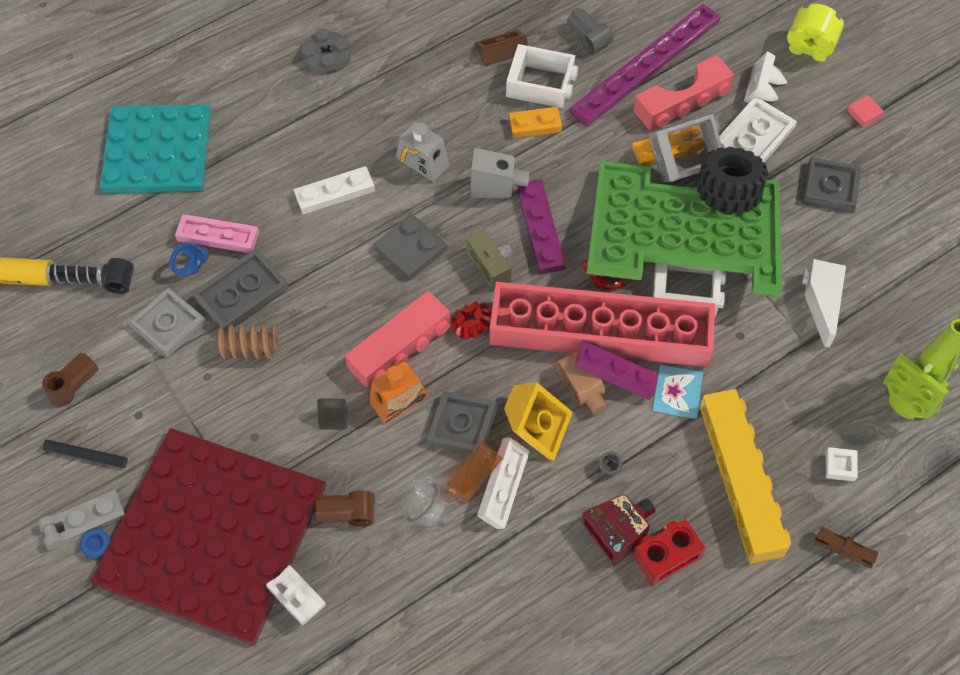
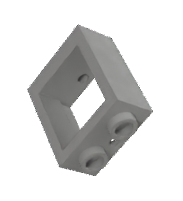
[648,114,725,183]

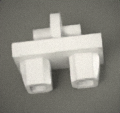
[266,565,326,626]

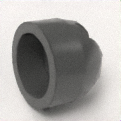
[599,451,623,476]

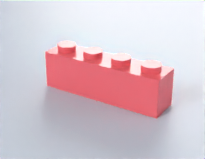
[345,291,451,390]

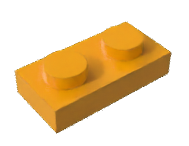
[509,107,562,139]

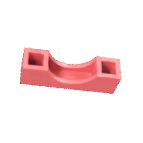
[633,55,734,131]

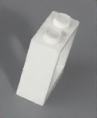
[506,44,578,109]
[652,263,726,318]

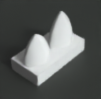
[744,51,787,103]

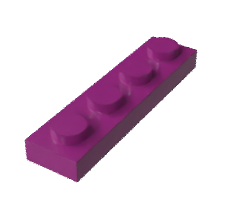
[517,179,565,275]

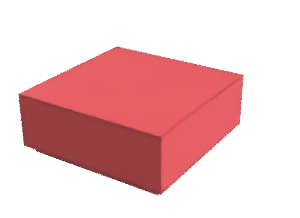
[847,95,884,127]

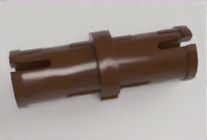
[814,526,879,569]

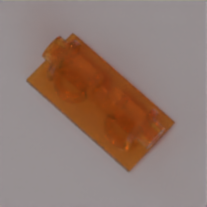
[447,440,503,503]

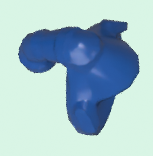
[169,242,209,276]

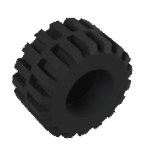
[697,147,768,213]

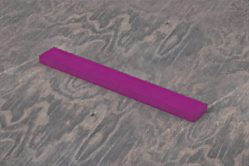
[570,4,721,127]

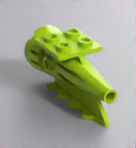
[883,311,960,420]

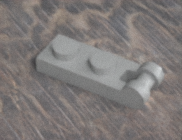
[38,490,125,550]

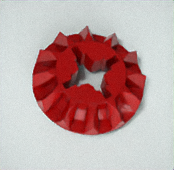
[451,301,492,339]

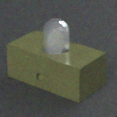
[466,229,515,291]

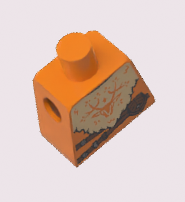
[369,361,429,424]

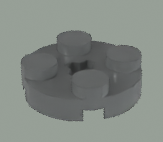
[302,28,350,74]

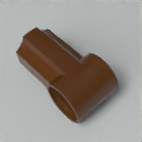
[42,353,99,407]
[316,490,375,527]

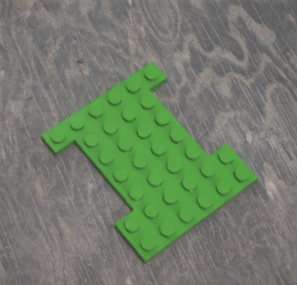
[587,161,782,297]

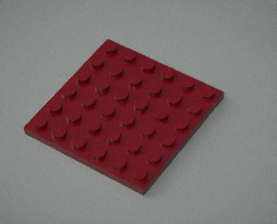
[90,428,327,646]

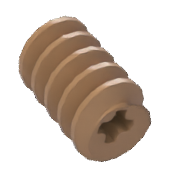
[218,324,278,359]

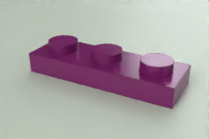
[574,340,658,400]

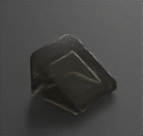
[317,398,348,430]

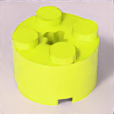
[787,4,844,62]

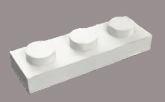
[294,166,375,215]
[477,438,530,529]

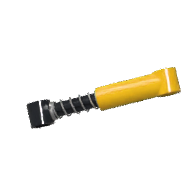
[0,257,134,294]

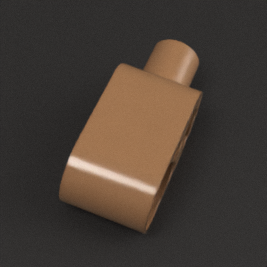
[555,351,607,415]

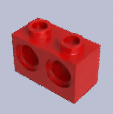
[633,519,706,586]

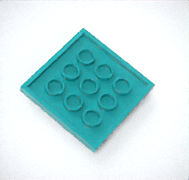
[100,104,212,194]

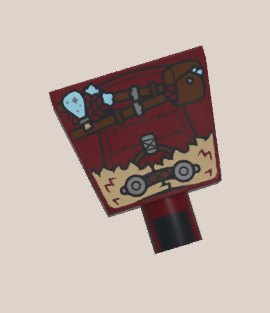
[581,494,656,566]

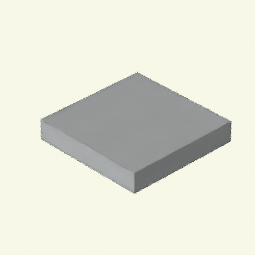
[128,287,207,358]

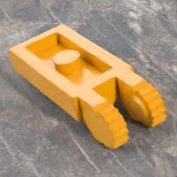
[632,126,706,166]

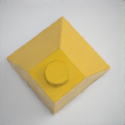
[504,382,573,461]

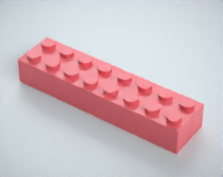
[490,282,715,367]

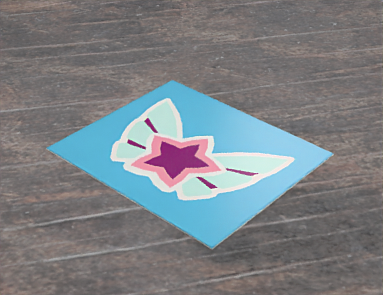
[653,365,703,419]

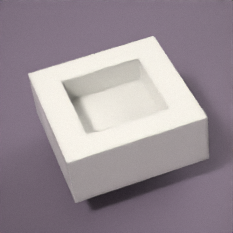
[826,447,858,482]

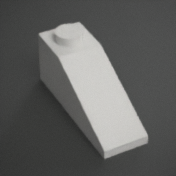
[802,259,846,348]

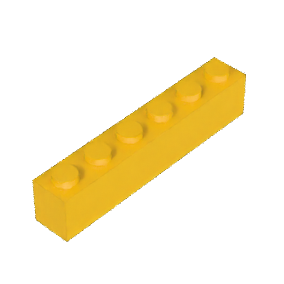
[700,389,791,564]

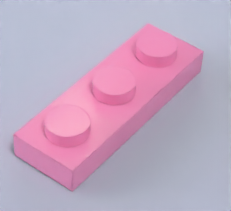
[175,214,259,253]

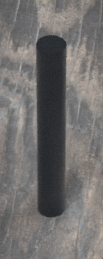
[43,439,128,468]

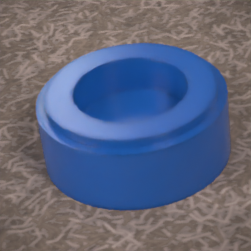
[80,529,111,560]

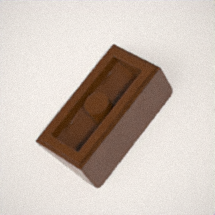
[474,29,528,66]

